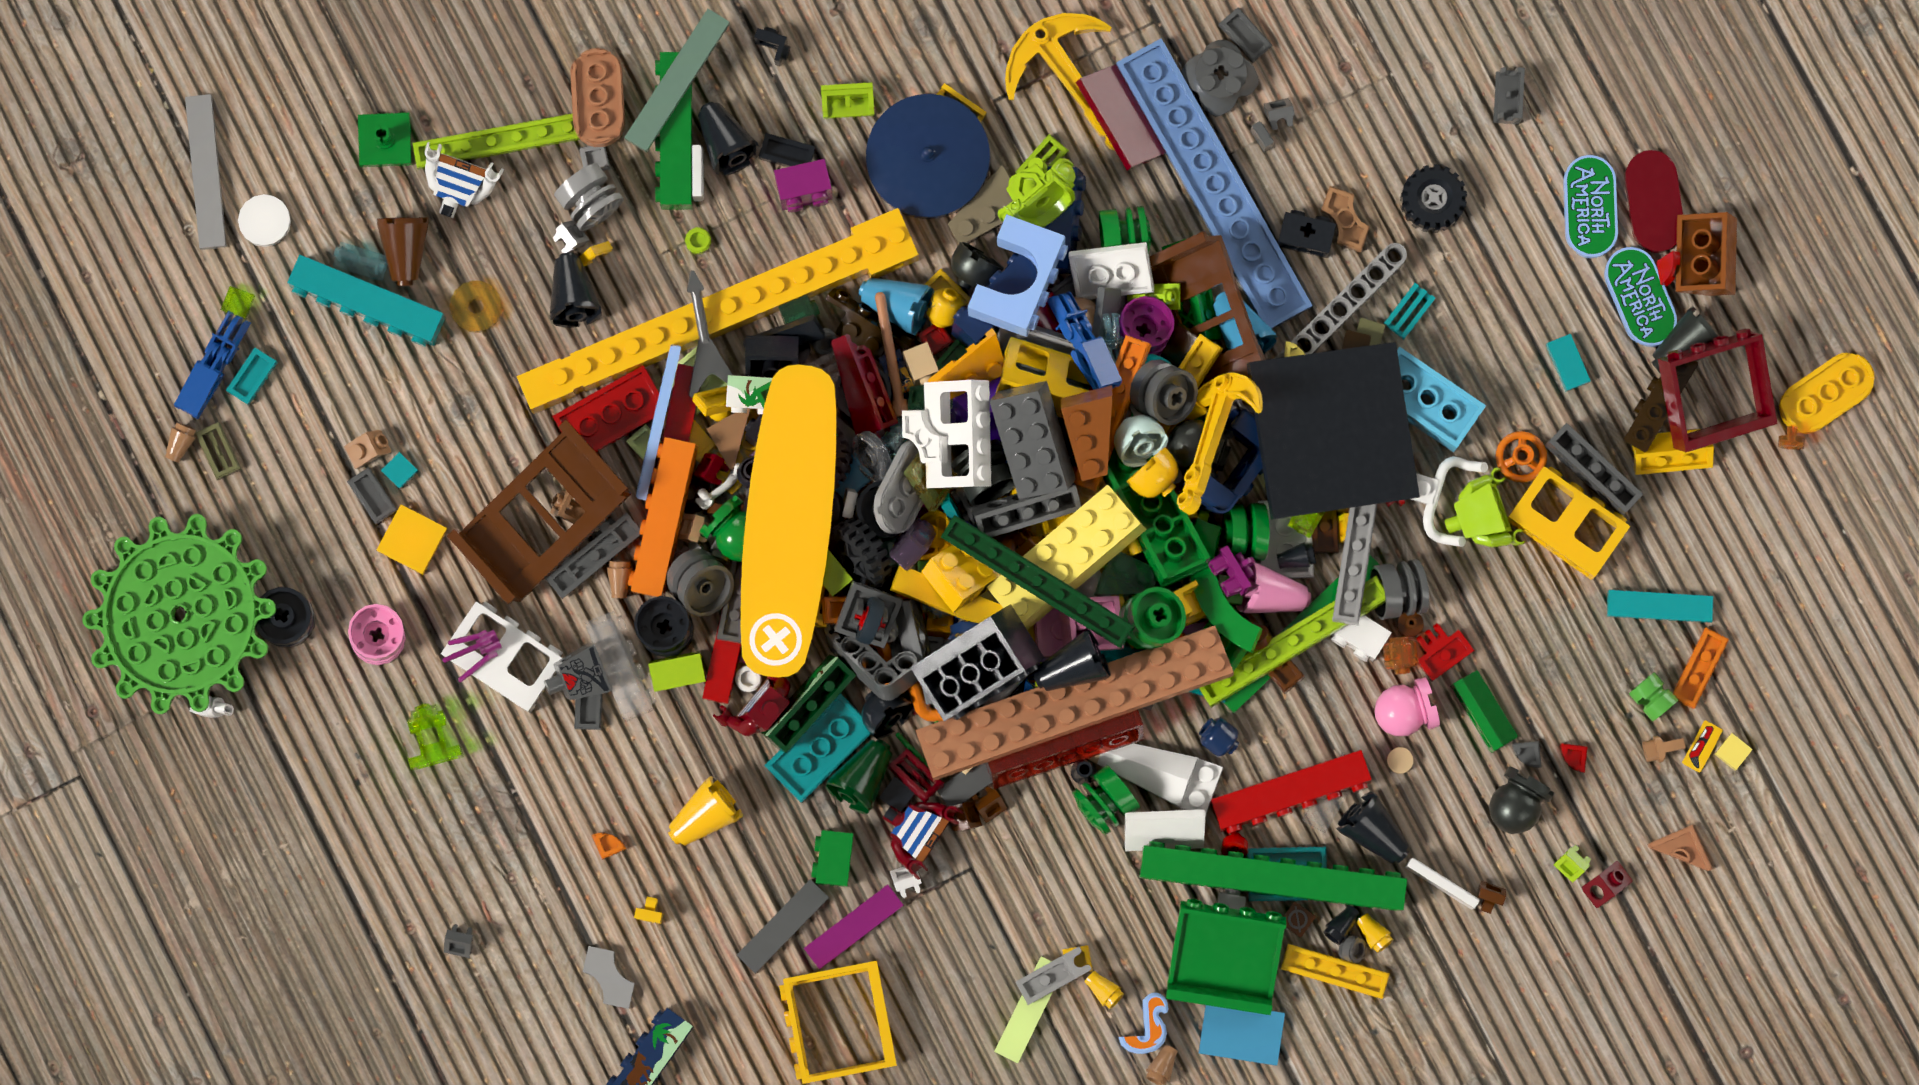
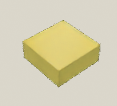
[1714,733,1753,770]

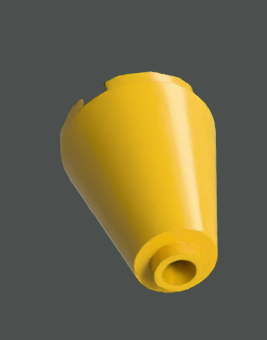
[668,776,743,846]

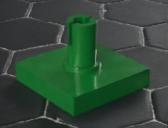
[358,113,412,168]

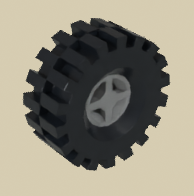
[1400,164,1467,233]

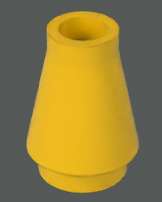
[1356,913,1394,953]
[1085,971,1124,1009]

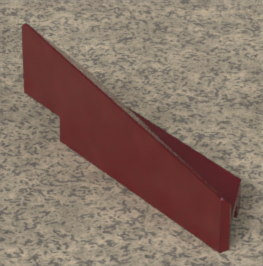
[831,334,900,464]

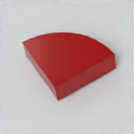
[1656,251,1680,286]
[1560,743,1588,773]

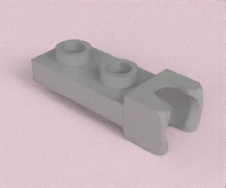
[1015,947,1092,1005]

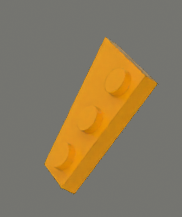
[928,328,1004,399]

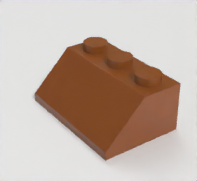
[1676,212,1737,296]

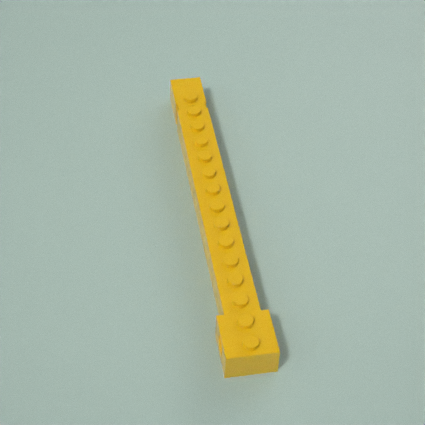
[517,208,919,414]

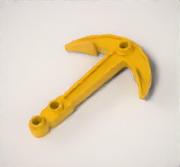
[1005,13,1115,151]
[1173,373,1263,515]

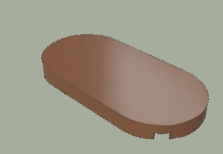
[570,48,625,147]

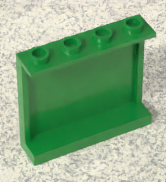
[1166,899,1286,1015]

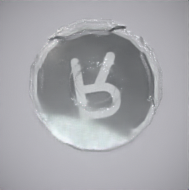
[851,431,891,482]

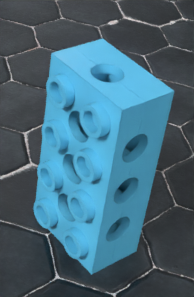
[1397,347,1486,453]

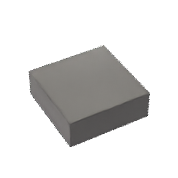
[579,146,610,171]

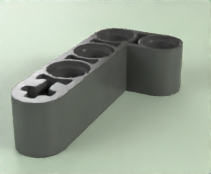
[824,624,918,700]

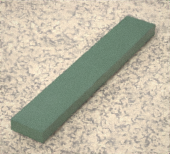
[624,9,730,153]

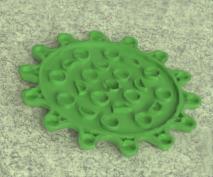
[82,514,276,714]

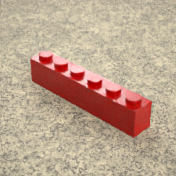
[1211,750,1372,834]

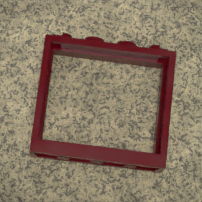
[1658,329,1778,453]

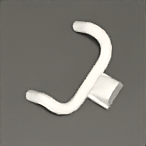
[1411,456,1488,547]

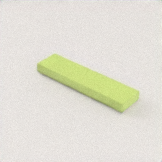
[994,956,1053,1063]

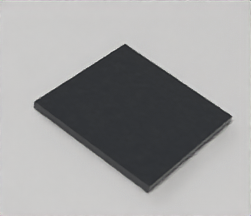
[1246,342,1420,520]

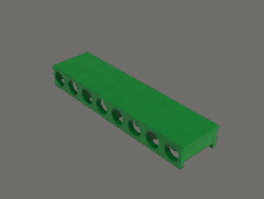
[1103,411,1211,588]

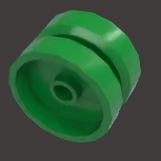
[1222,503,1270,561]
[1119,587,1186,650]

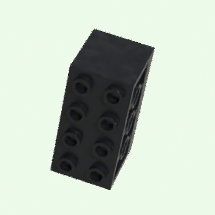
[910,604,1045,721]

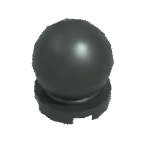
[1167,419,1233,480]
[1489,766,1555,834]

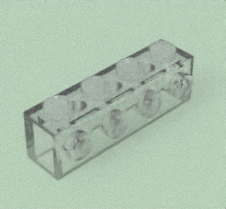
[585,611,656,722]

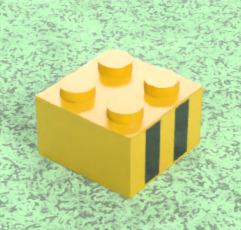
[921,545,1001,613]

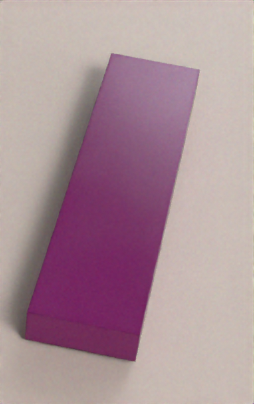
[804,885,904,970]

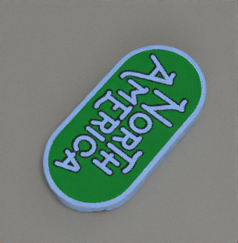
[1563,155,1618,258]
[1604,247,1677,347]

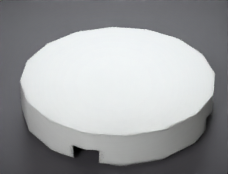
[238,194,291,247]

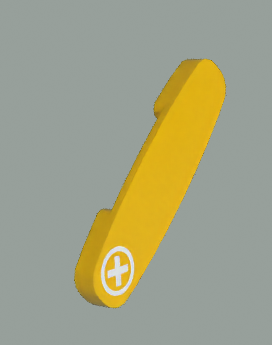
[741,364,836,677]

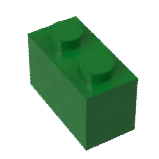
[811,830,854,888]

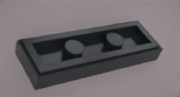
[743,314,825,348]

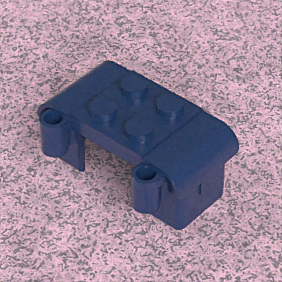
[1179,408,1263,513]

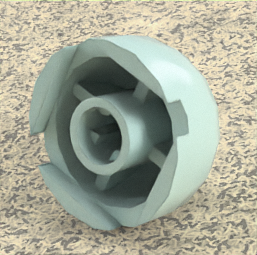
[1114,415,1168,467]

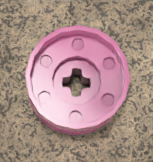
[348,604,406,665]

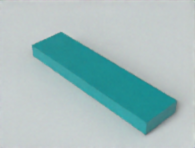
[1606,590,1713,623]

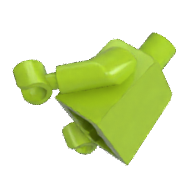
[1445,467,1526,548]

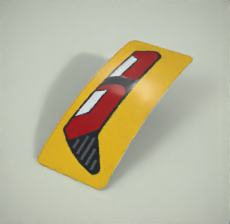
[1682,720,1722,772]

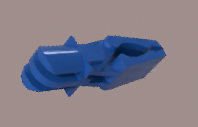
[1047,291,1122,390]
[174,311,251,419]

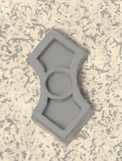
[583,946,635,1009]

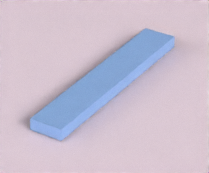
[636,344,681,500]

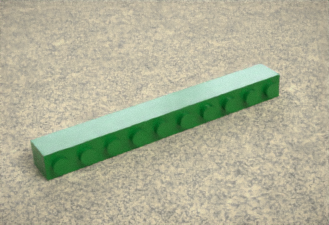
[1139,841,1407,911]

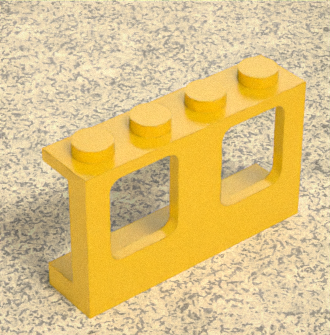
[996,337,1090,418]
[1508,466,1630,580]

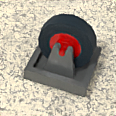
[834,581,903,648]

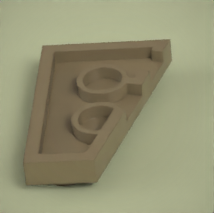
[948,165,1013,245]

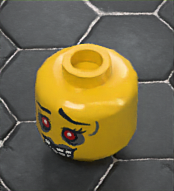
[926,288,964,328]

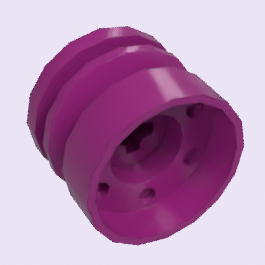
[1114,296,1174,356]

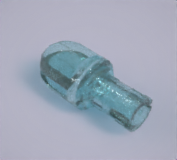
[1102,313,1124,360]

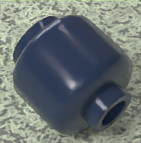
[1199,717,1239,757]

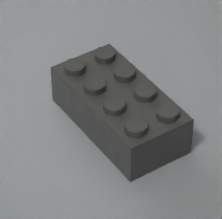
[989,381,1076,499]

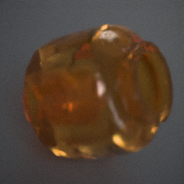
[1382,636,1418,675]

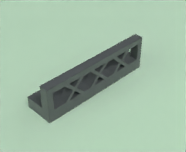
[896,598,933,705]

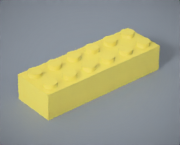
[987,485,1147,630]

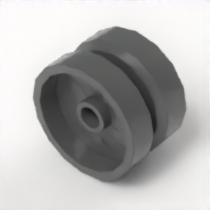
[1130,359,1198,425]
[666,549,734,617]

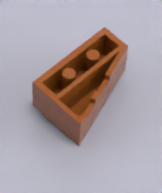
[1061,385,1112,481]

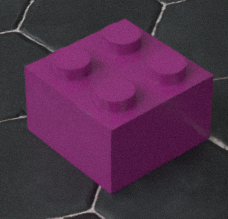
[774,159,833,213]

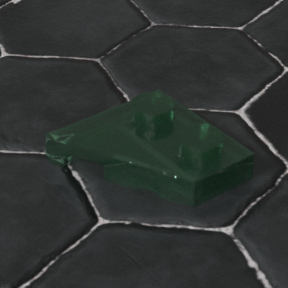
[1094,552,1157,597]

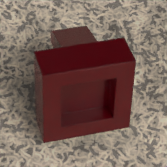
[693,453,729,485]

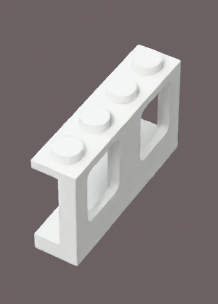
[924,380,991,488]
[441,601,563,714]

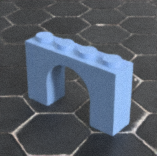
[967,214,1068,337]

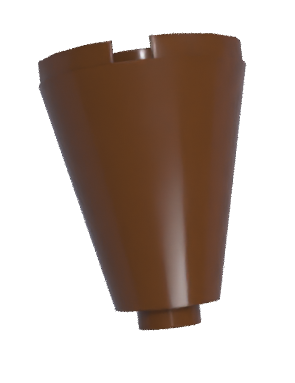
[377,217,429,286]

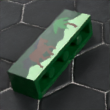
[760,654,856,753]

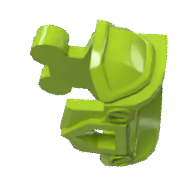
[998,157,1076,228]

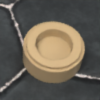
[1386,747,1413,774]

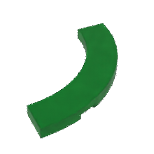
[1190,519,1263,654]

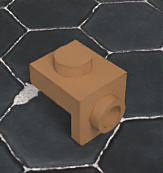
[344,430,391,469]

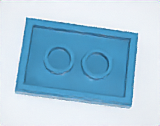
[1198,1005,1285,1066]

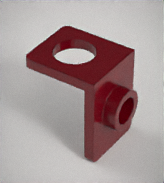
[1582,861,1633,908]

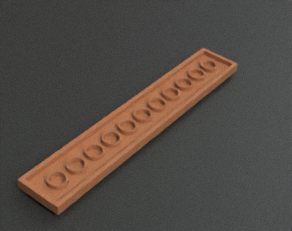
[916,626,1234,781]

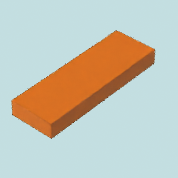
[1672,627,1729,709]

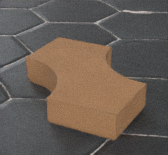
[1321,186,1370,253]

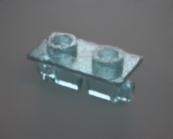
[333,242,388,282]

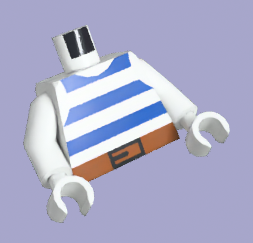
[425,142,504,218]

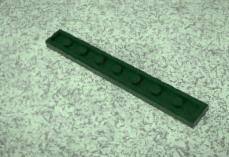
[941,515,1135,649]

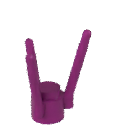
[442,630,502,682]

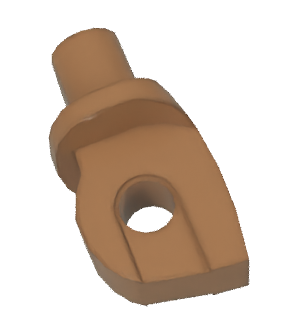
[1642,736,1686,763]

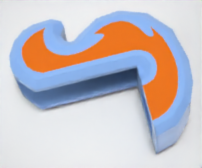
[1118,993,1169,1054]

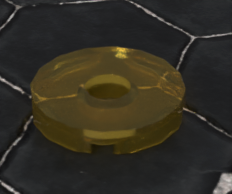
[450,280,502,333]

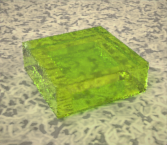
[220,286,255,320]

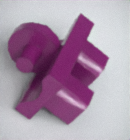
[1208,546,1256,597]

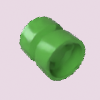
[1629,672,1678,722]

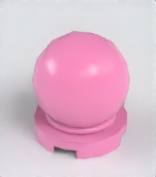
[1375,677,1440,736]

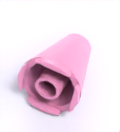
[1236,562,1311,614]

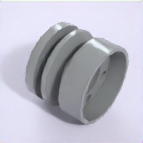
[554,163,624,231]

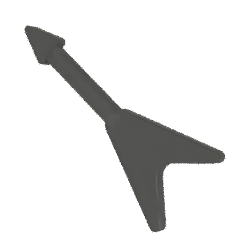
[687,270,732,398]

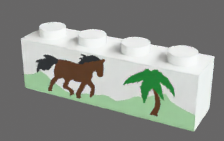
[726,375,772,414]

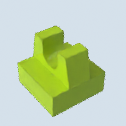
[1554,845,1591,883]

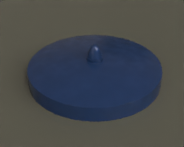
[866,94,990,219]

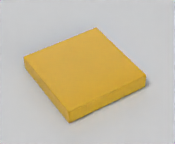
[376,505,448,575]

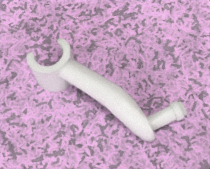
[695,463,740,509]

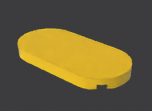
[1779,353,1875,434]

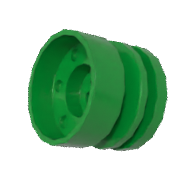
[1099,206,1151,254]
[1072,765,1141,836]

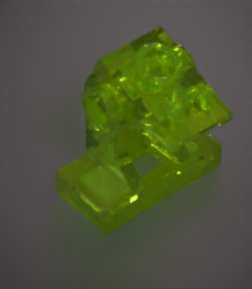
[407,703,464,771]

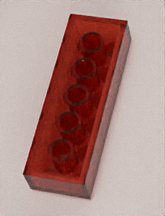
[985,710,1144,789]

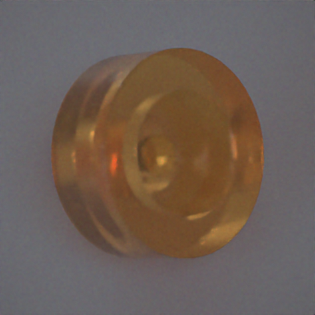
[1778,426,1805,450]

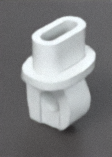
[189,696,234,718]

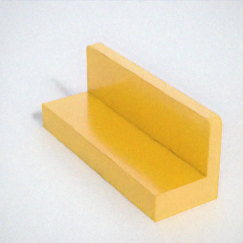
[1632,429,1714,475]

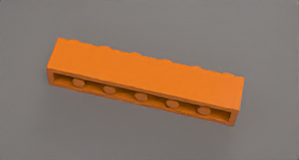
[628,437,699,597]

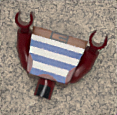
[713,676,791,737]
[882,802,963,880]

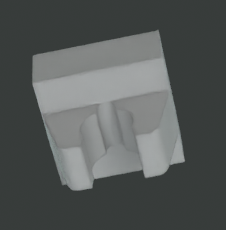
[553,220,589,253]

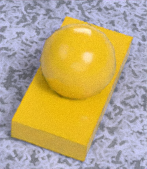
[692,386,732,422]

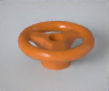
[1495,431,1547,483]

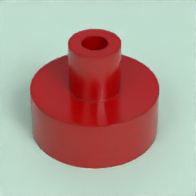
[1221,832,1248,858]

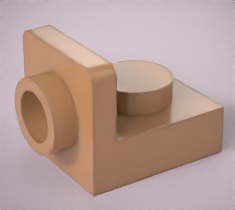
[550,490,585,524]

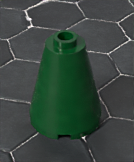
[825,739,892,814]

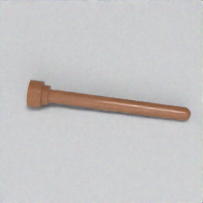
[875,292,911,417]

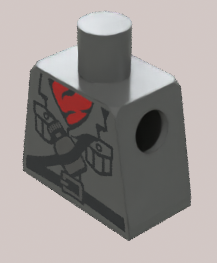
[544,643,612,700]

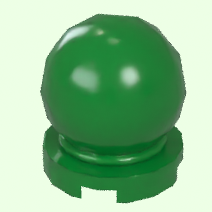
[699,495,747,562]

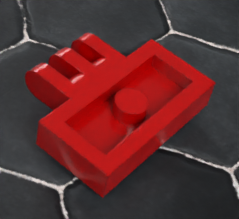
[1416,623,1475,682]

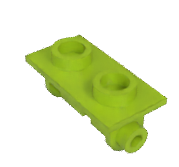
[1127,283,1181,310]

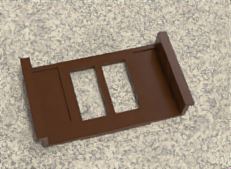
[1149,231,1265,412]
[447,420,631,605]

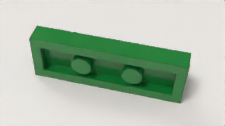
[1450,671,1518,753]

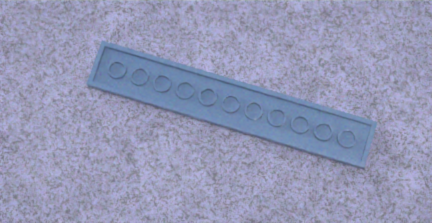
[1116,38,1313,329]

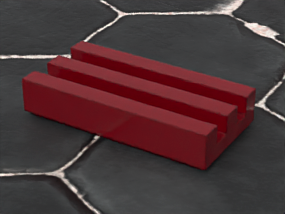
[888,748,944,803]

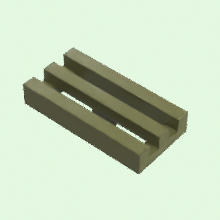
[195,422,242,480]

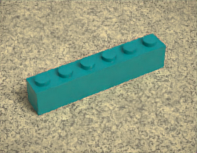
[287,254,446,347]

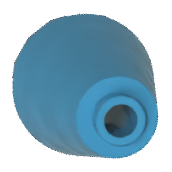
[859,278,934,335]
[1213,291,1277,355]

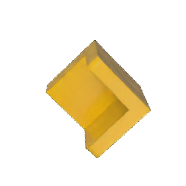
[1173,580,1202,620]

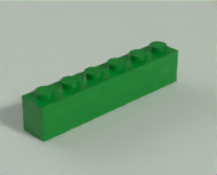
[655,52,693,210]

